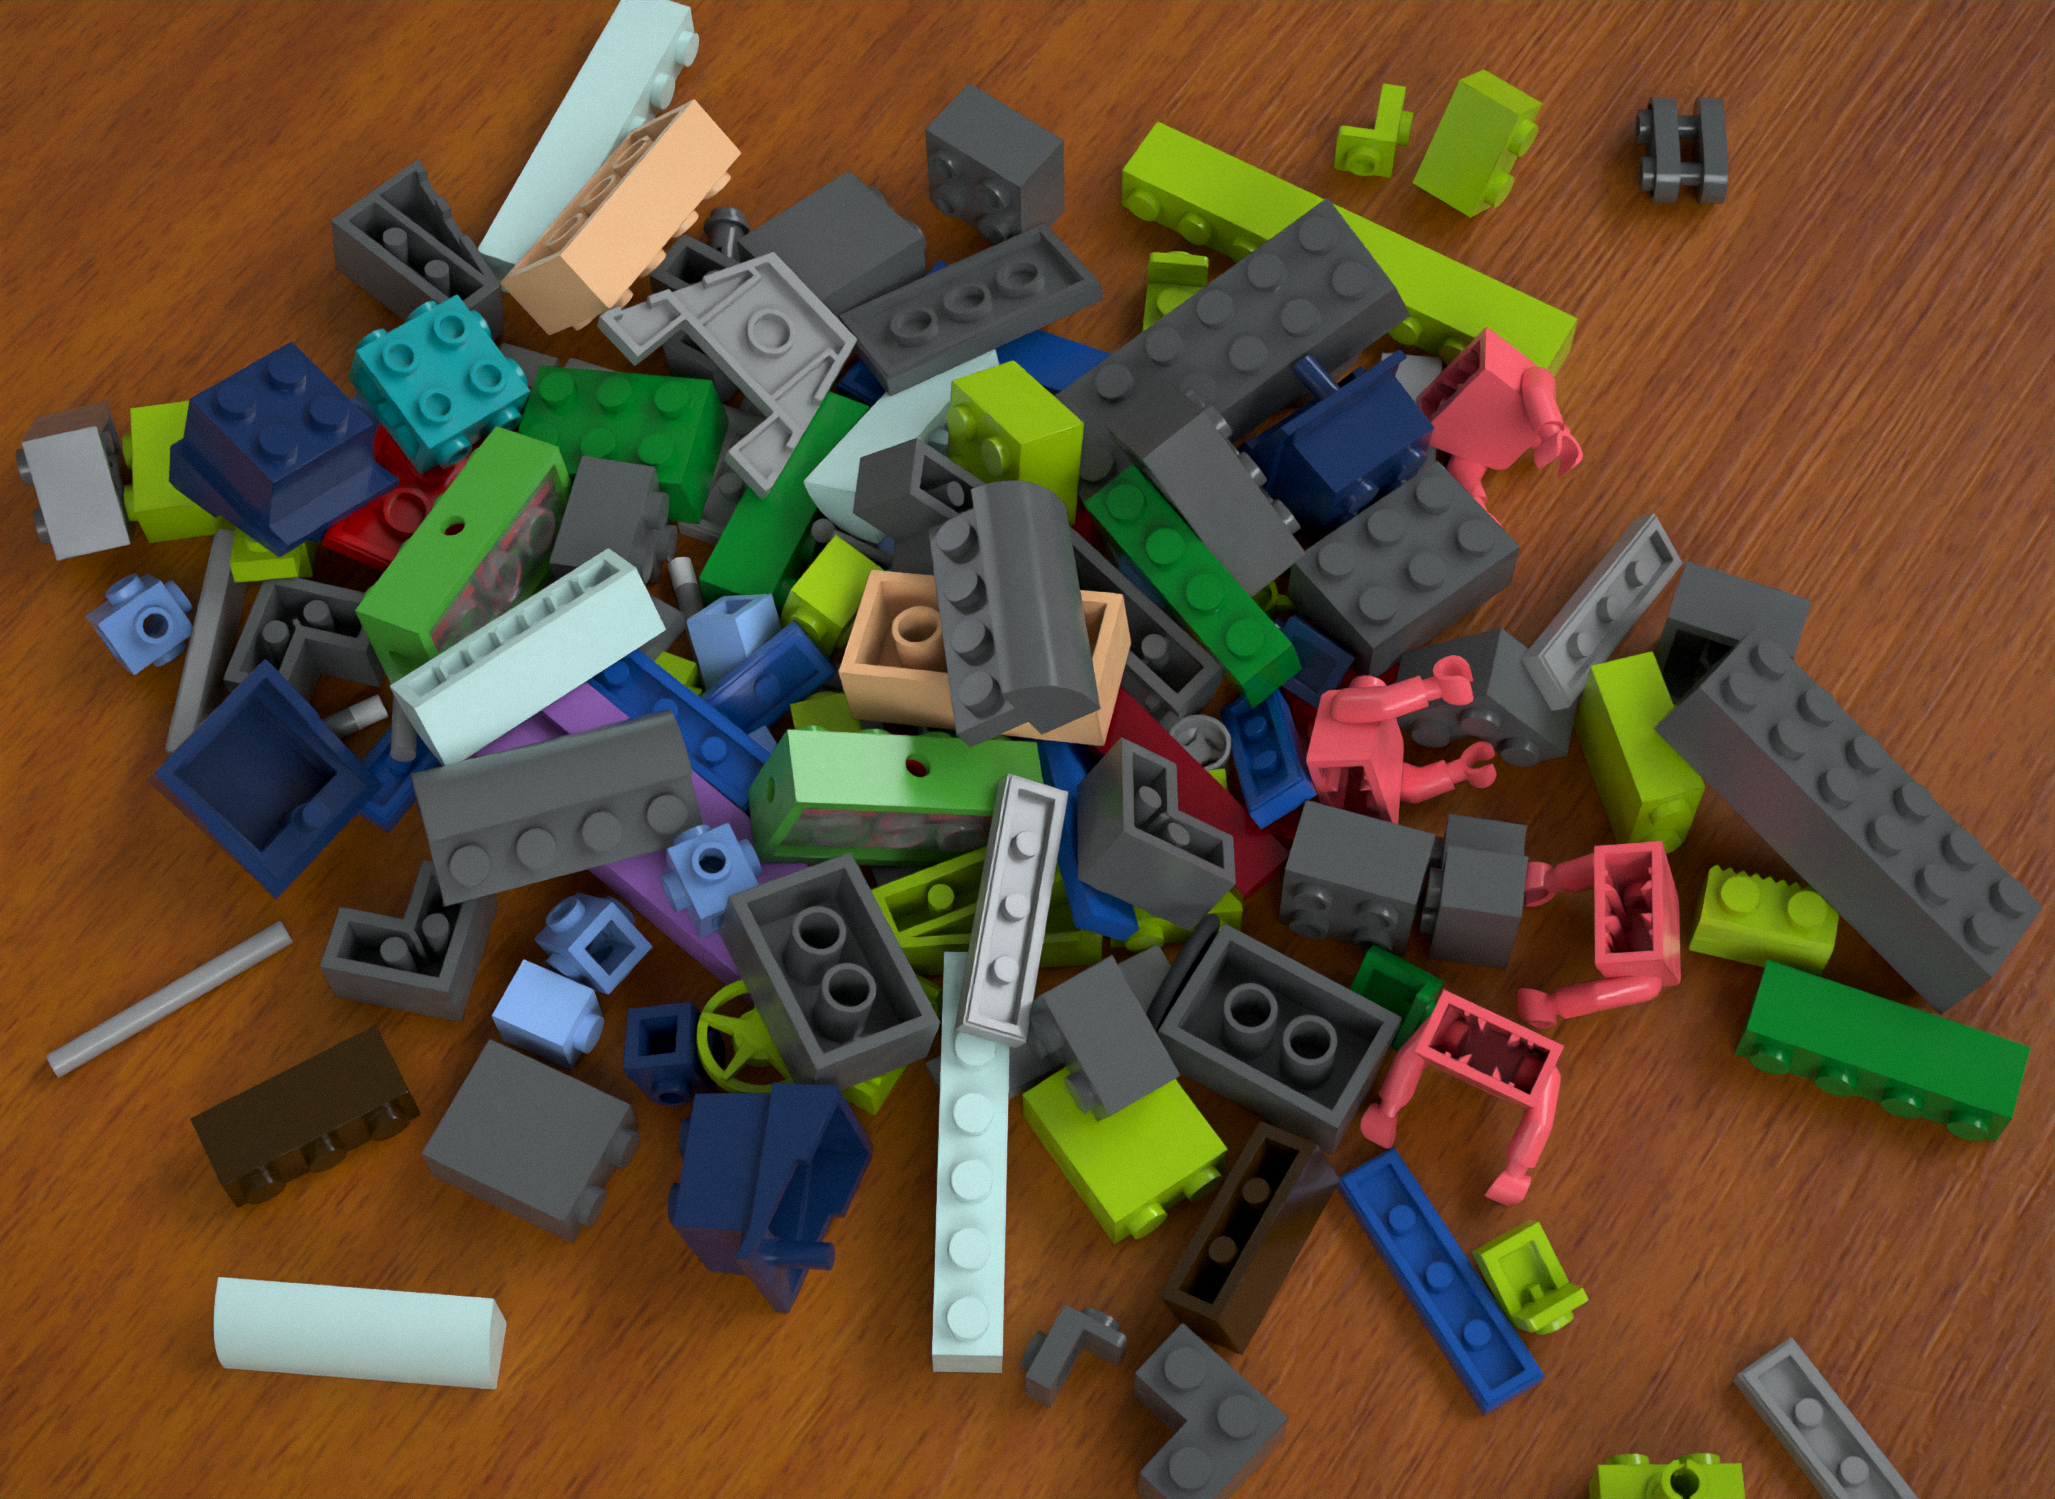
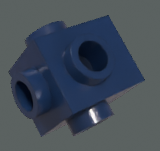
[623,1002,725,1107]

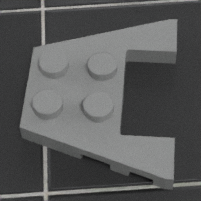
[597,252,857,500]

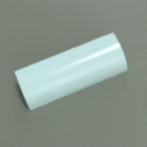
[804,349,999,544]
[389,548,666,766]
[214,1277,507,1390]

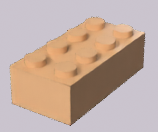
[500,99,741,335]
[839,570,1131,746]

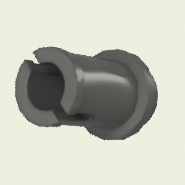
[703,207,750,262]

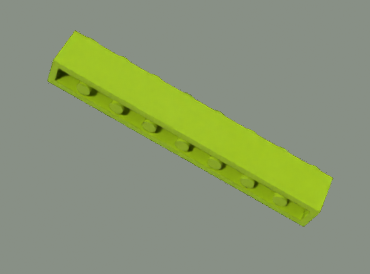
[1122,121,1578,377]

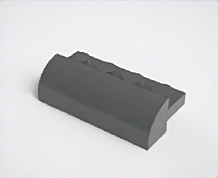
[928,480,1101,747]
[1069,525,1224,733]
[410,709,703,906]

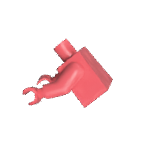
[1416,327,1583,527]
[1306,655,1497,824]
[1517,841,1681,1029]
[1360,990,1564,1207]

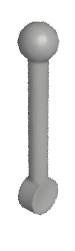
[811,518,893,567]

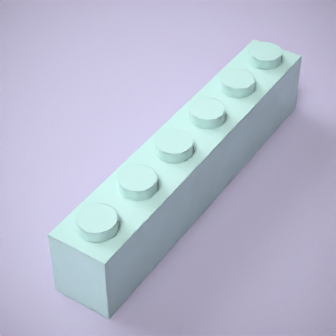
[478,0,699,293]
[932,952,1010,1373]

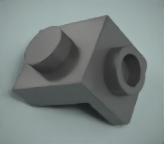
[1020,1304,1127,1408]

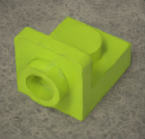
[1143,251,1209,331]

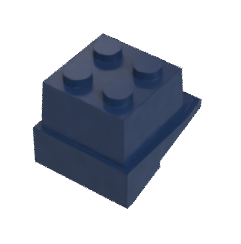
[169,341,399,558]
[1237,349,1434,544]
[146,659,383,899]
[668,1082,874,1313]

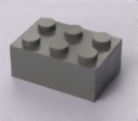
[1104,379,1306,597]
[1287,461,1520,678]
[719,852,940,1091]
[1158,923,1402,1156]

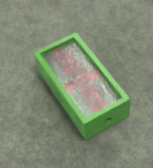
[355,426,573,685]
[747,725,1043,867]

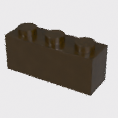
[190,1025,421,1208]
[1160,1121,1340,1355]

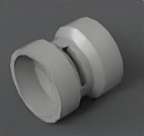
[1169,714,1231,780]

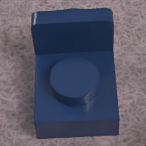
[1274,613,1358,709]

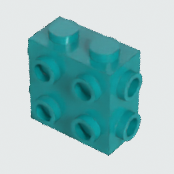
[348,294,530,474]

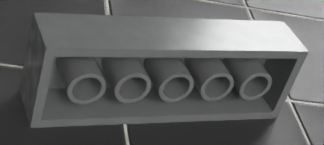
[1054,197,1411,503]
[1653,625,2043,1015]

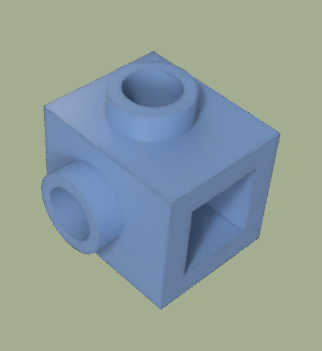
[85,573,194,675]
[660,823,762,939]
[534,892,653,995]

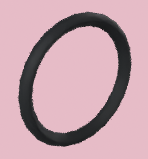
[1146,914,1220,1034]

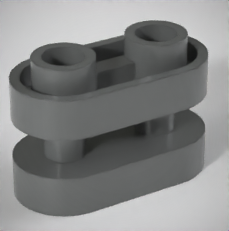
[1635,97,1728,204]

